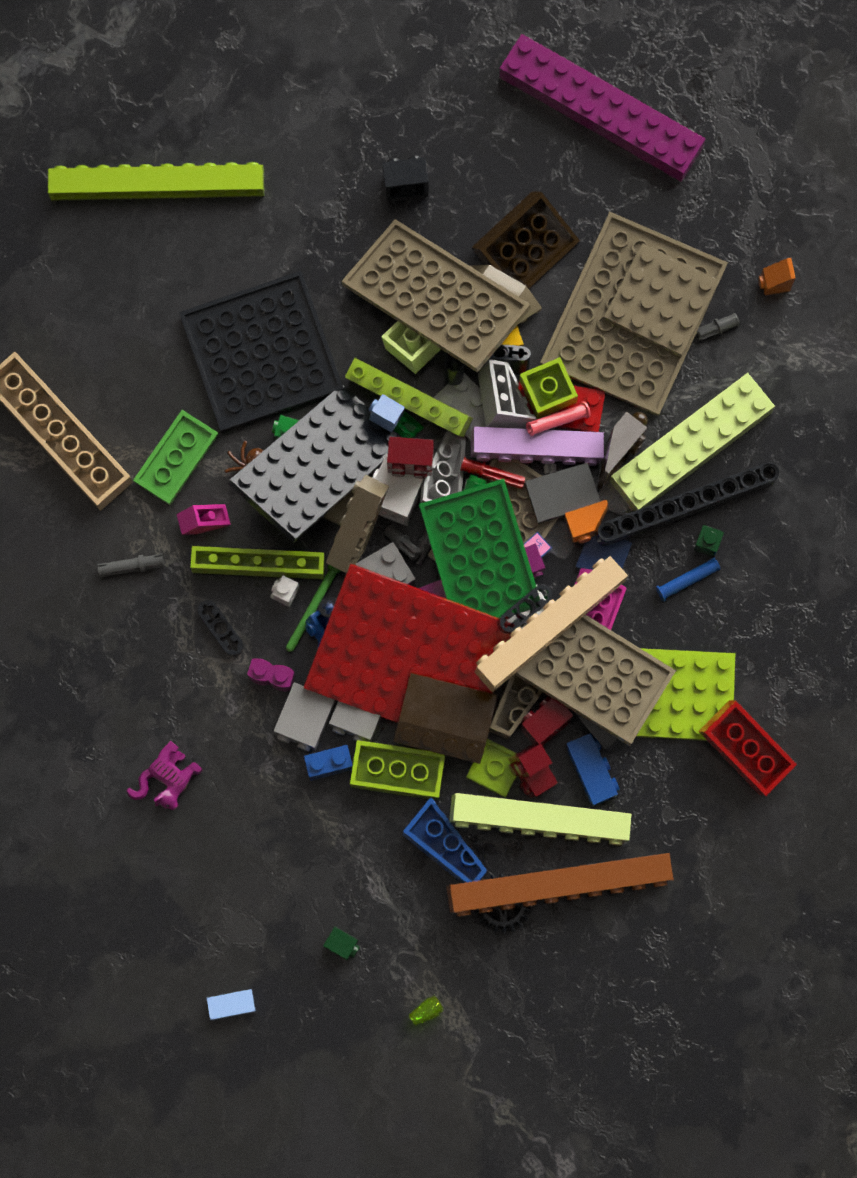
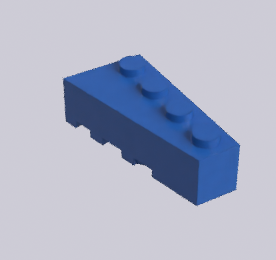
[402,797,487,883]

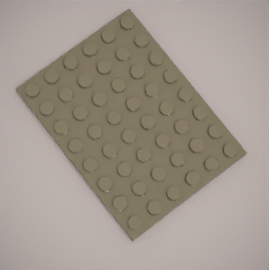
[540,212,728,417]

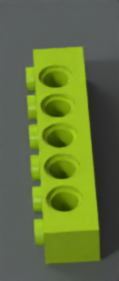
[345,358,473,438]

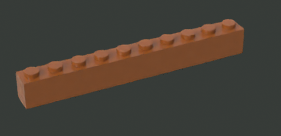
[446,853,673,916]

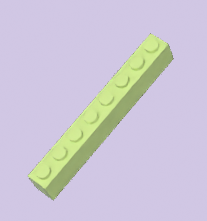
[449,793,631,846]

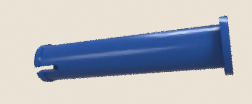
[656,557,721,602]

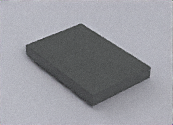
[525,463,600,524]

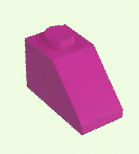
[176,504,231,535]

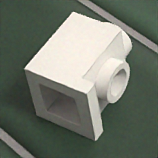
[270,576,300,607]

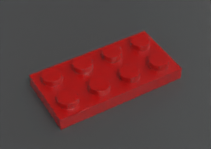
[518,381,605,432]

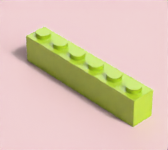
[190,546,325,579]

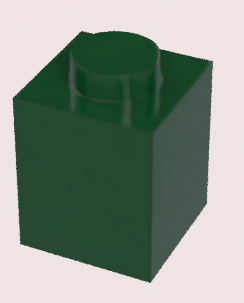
[694,525,724,557]
[323,926,360,961]

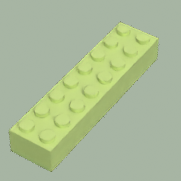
[609,373,775,511]

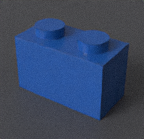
[304,745,353,781]

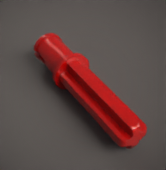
[460,457,525,489]

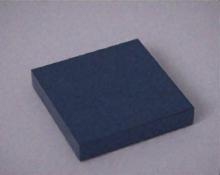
[575,531,632,570]

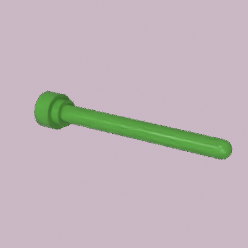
[286,564,343,652]

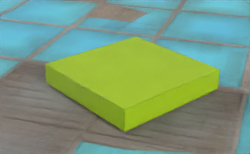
[466,739,517,798]

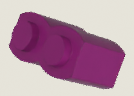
[247,658,295,692]

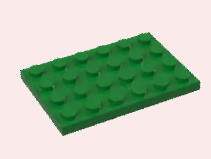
[419,479,540,618]

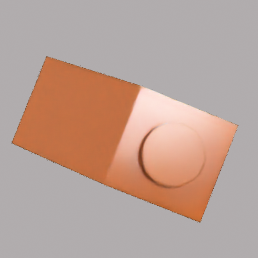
[758,258,795,295]
[565,500,608,543]

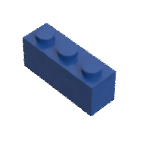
[565,733,620,807]

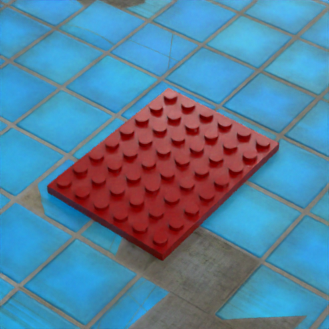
[304,563,512,722]

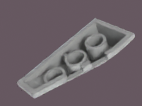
[421,431,466,503]

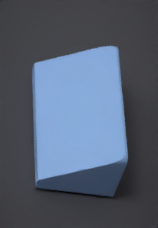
[207,989,256,1020]

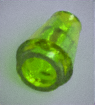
[409,995,444,1025]

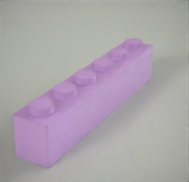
[471,427,604,466]

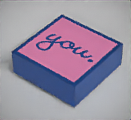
[524,532,552,558]

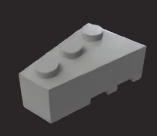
[478,360,537,429]

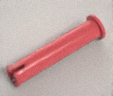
[526,402,591,436]

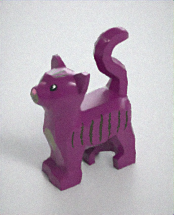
[127,741,203,810]

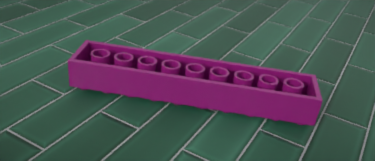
[499,34,705,182]

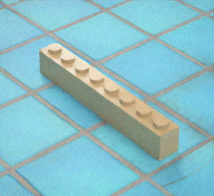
[475,556,628,692]

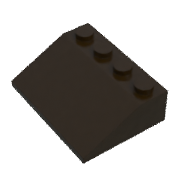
[471,191,580,289]
[394,673,497,764]

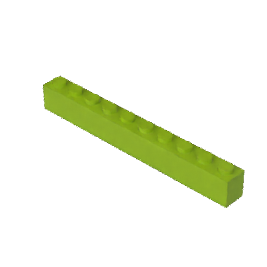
[48,162,264,200]

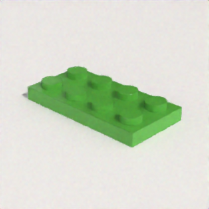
[133,410,219,505]

